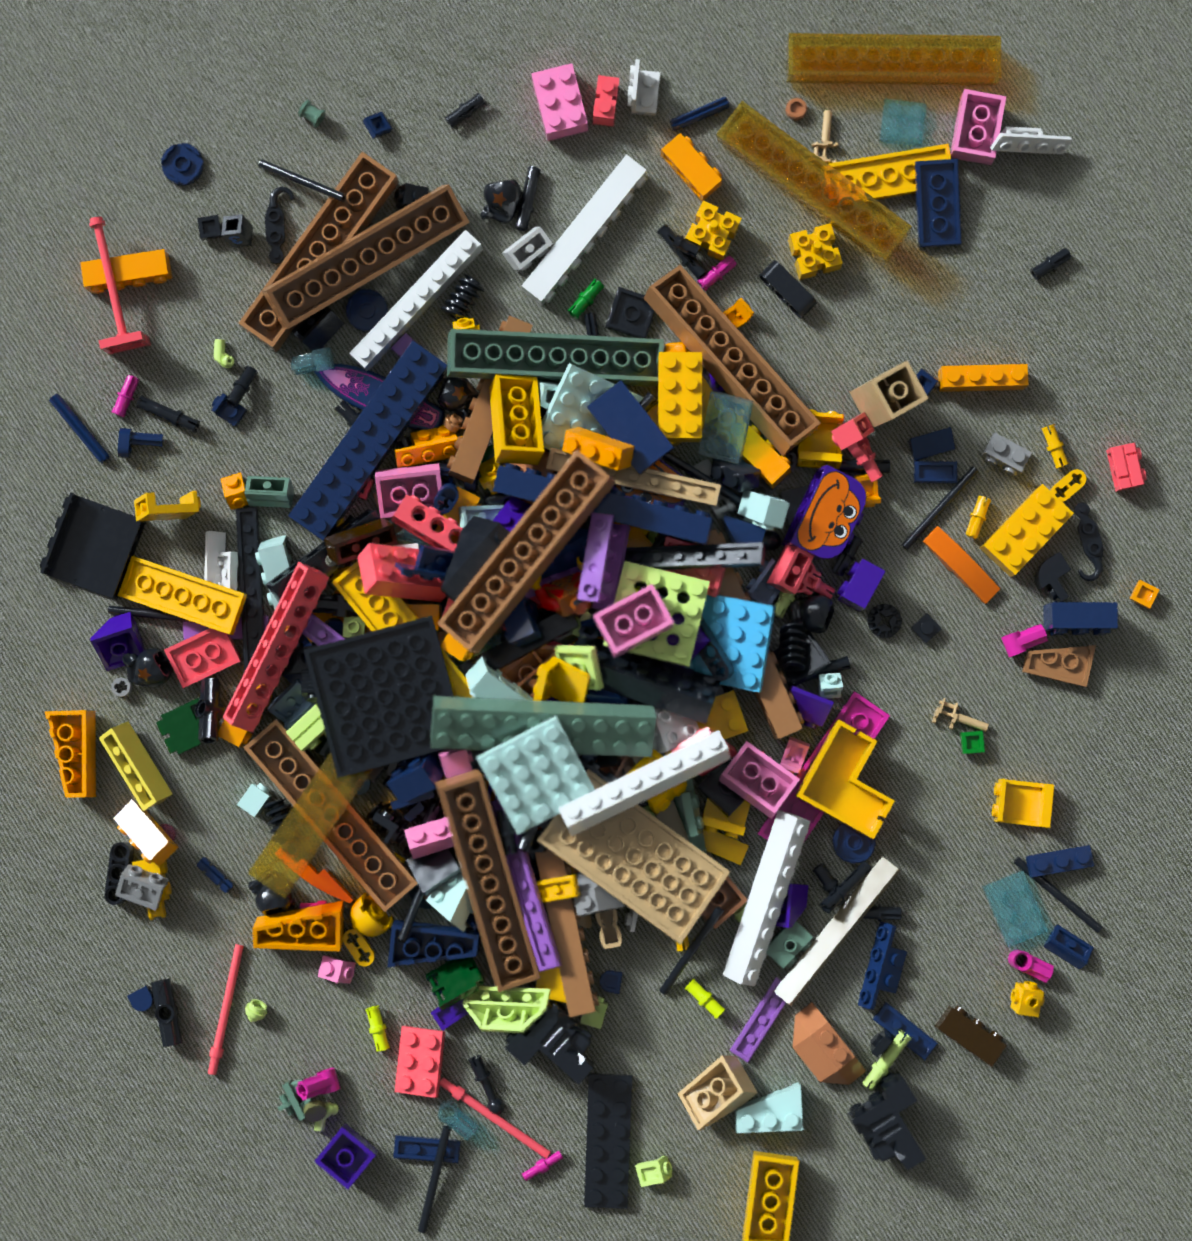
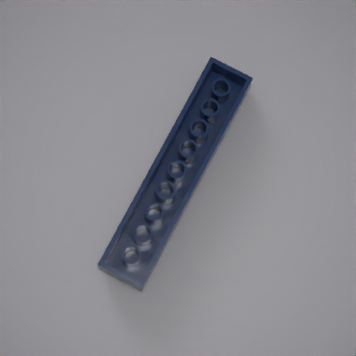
[288,340,447,541]
[493,463,714,545]

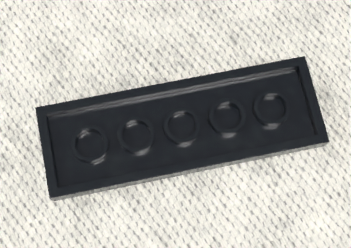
[584,1073,632,1209]

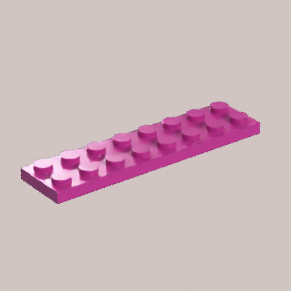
[757,691,890,843]

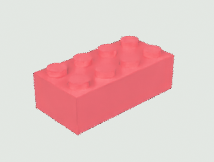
[357,543,447,602]

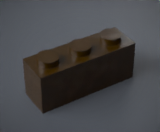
[324,518,398,565]
[935,1005,1007,1067]

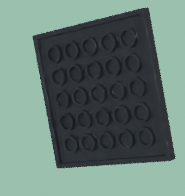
[304,615,454,778]

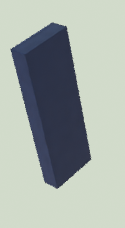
[872,1002,938,1060]
[393,1135,461,1163]

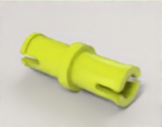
[685,979,725,1019]
[365,1005,390,1052]

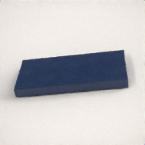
[915,159,962,248]
[587,380,674,475]

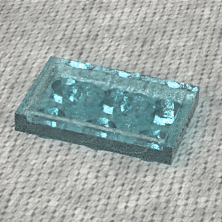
[698,391,754,465]
[982,870,1048,947]

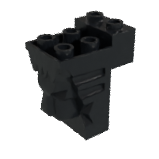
[505,1001,594,1085]
[847,1072,926,1171]

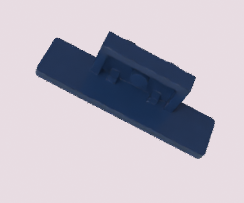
[395,545,454,582]
[858,921,907,1010]

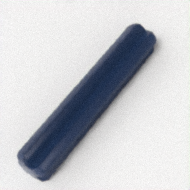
[670,97,730,131]

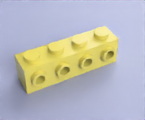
[99,721,173,811]

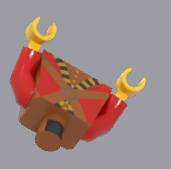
[531,557,591,617]

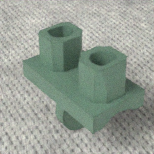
[277,1078,314,1121]

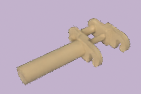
[810,110,839,164]
[932,698,989,732]

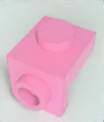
[780,737,810,773]
[318,955,355,984]

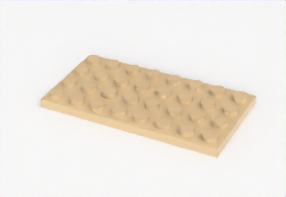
[537,769,730,944]

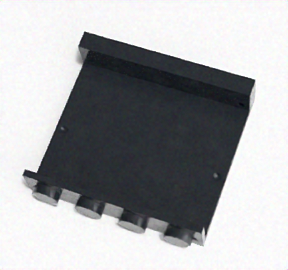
[40,492,147,600]

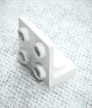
[627,59,660,116]
[653,708,699,754]

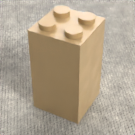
[849,360,929,428]

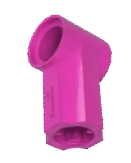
[1001,624,1048,657]
[1008,949,1054,983]
[296,1067,341,1100]

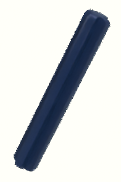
[49,394,110,463]

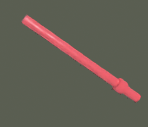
[208,944,244,1075]
[440,1077,551,1159]

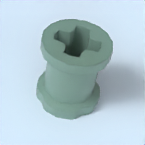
[298,100,326,127]

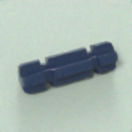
[197,857,234,893]

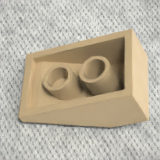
[678,1055,758,1131]

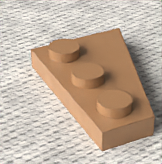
[1022,645,1096,687]

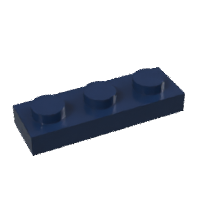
[1025,845,1094,878]

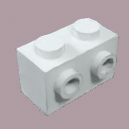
[502,227,553,271]

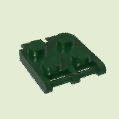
[156,697,203,754]
[426,957,484,1010]

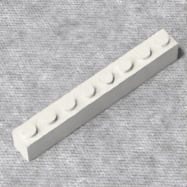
[522,154,647,306]
[349,230,482,371]
[559,731,730,836]
[723,810,811,986]

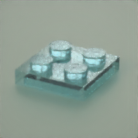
[879,99,927,147]

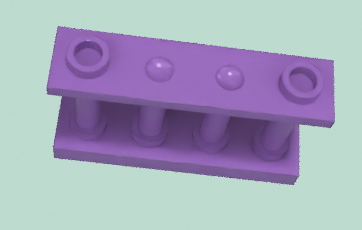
[577,513,630,610]

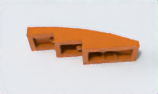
[923,526,1000,604]
[275,848,356,903]

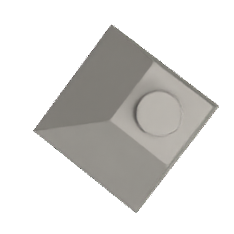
[573,872,625,916]

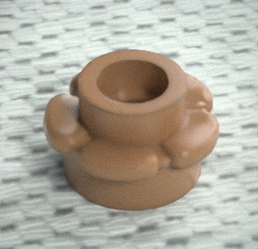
[443,413,463,433]

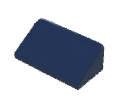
[908,427,955,461]
[1044,924,1094,969]

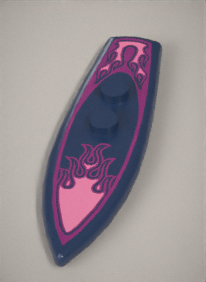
[312,363,445,431]

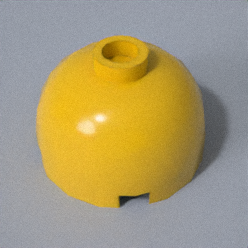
[350,893,393,937]

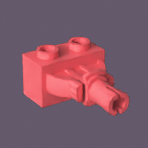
[831,412,883,482]
[767,545,835,599]

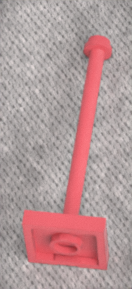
[89,217,151,354]

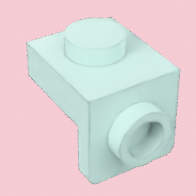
[819,673,843,699]

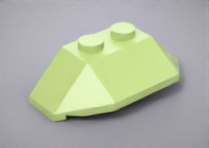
[462,986,551,1033]

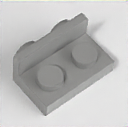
[981,432,1032,476]
[115,864,169,911]

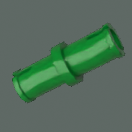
[568,279,605,319]

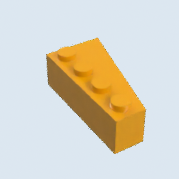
[44,710,96,798]
[253,901,344,951]

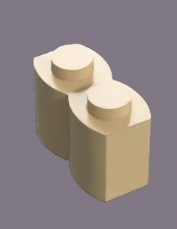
[596,909,622,949]

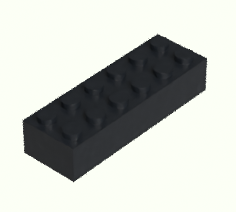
[594,638,721,724]

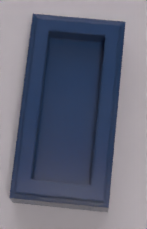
[914,461,957,484]

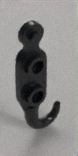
[265,186,294,264]
[1074,502,1103,581]

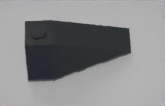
[440,516,510,602]

